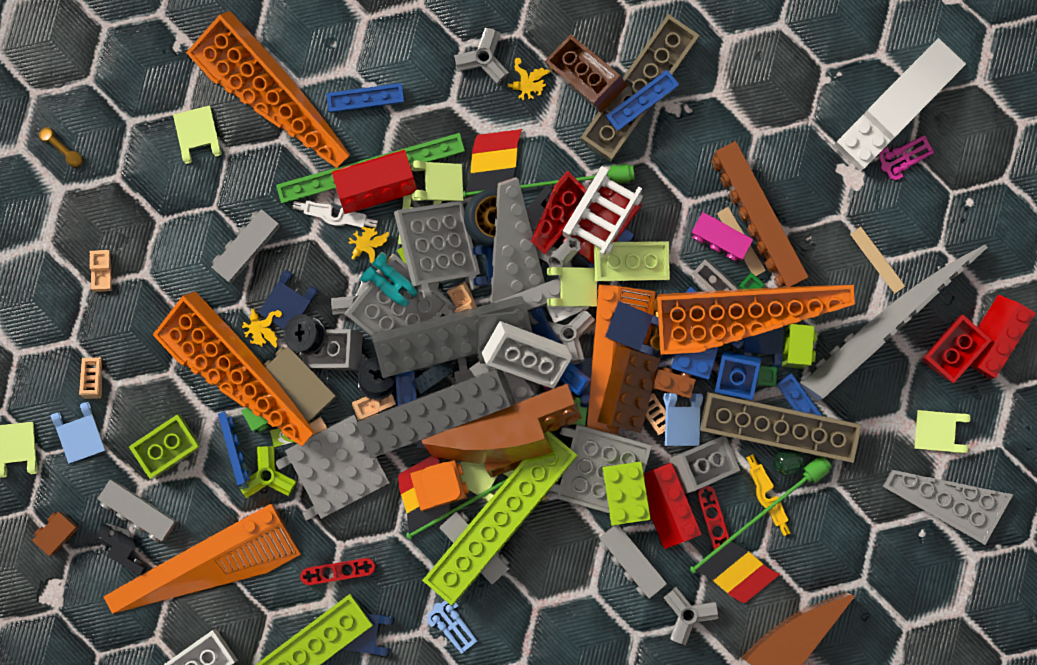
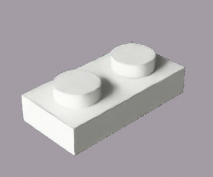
[546,306,589,323]

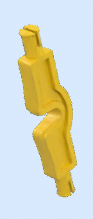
[746,454,791,536]

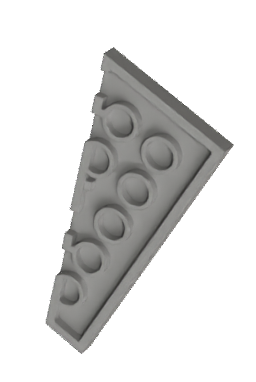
[490,177,545,303]
[882,470,1013,545]

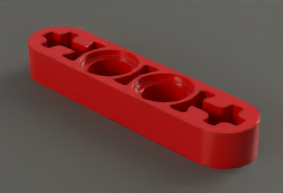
[697,486,729,550]
[300,558,375,585]

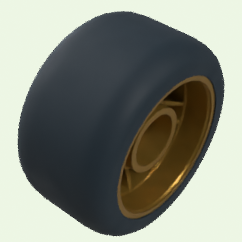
[464,188,497,247]

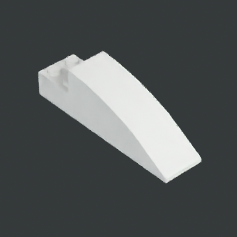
[833,38,966,172]

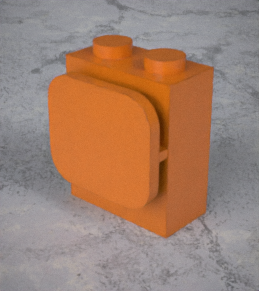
[410,460,469,511]

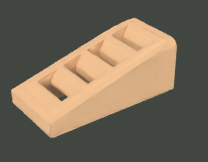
[79,358,102,399]
[646,393,666,435]

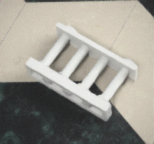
[563,166,643,258]

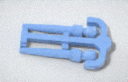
[427,601,477,654]

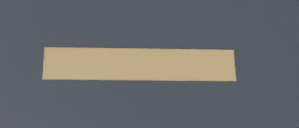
[717,207,766,276]
[850,227,905,294]

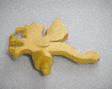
[508,58,550,100]
[349,227,389,263]
[242,309,282,348]

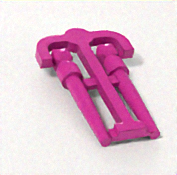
[879,135,934,180]

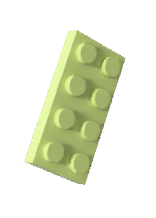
[594,241,670,281]

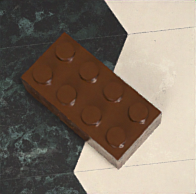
[544,34,627,113]
[598,347,660,433]

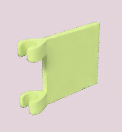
[173,106,222,164]
[411,160,463,202]
[547,267,597,306]
[914,410,971,453]
[0,422,38,478]
[460,461,514,501]

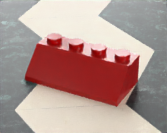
[332,149,417,214]
[563,186,642,264]
[970,295,1036,380]
[644,463,702,549]

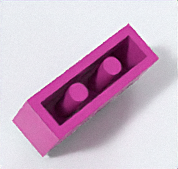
[690,212,753,262]

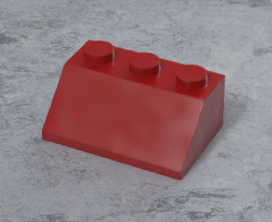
[921,315,992,383]

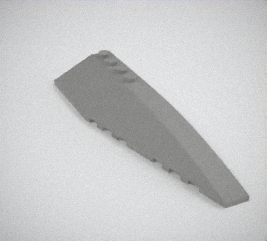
[800,245,988,402]

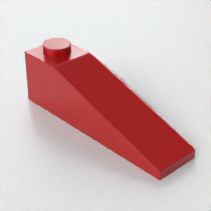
[531,171,587,254]

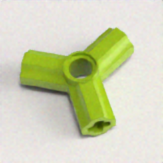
[240,446,297,498]

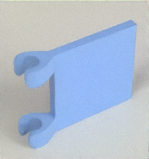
[664,393,703,446]
[51,402,105,464]

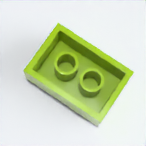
[782,324,817,369]
[129,414,202,479]
[602,461,650,526]

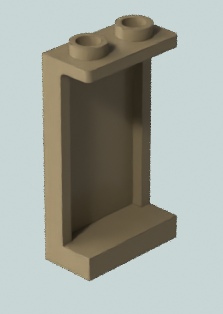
[263,346,337,423]

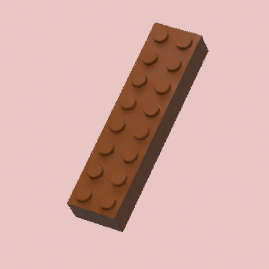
[711,141,808,288]

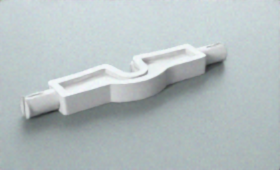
[293,201,378,228]

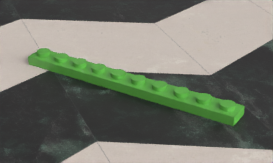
[276,133,465,204]

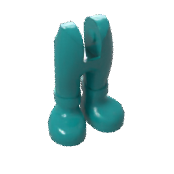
[359,252,418,307]

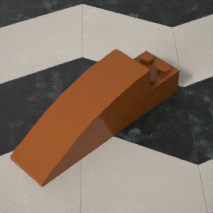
[422,384,582,463]
[741,592,855,665]

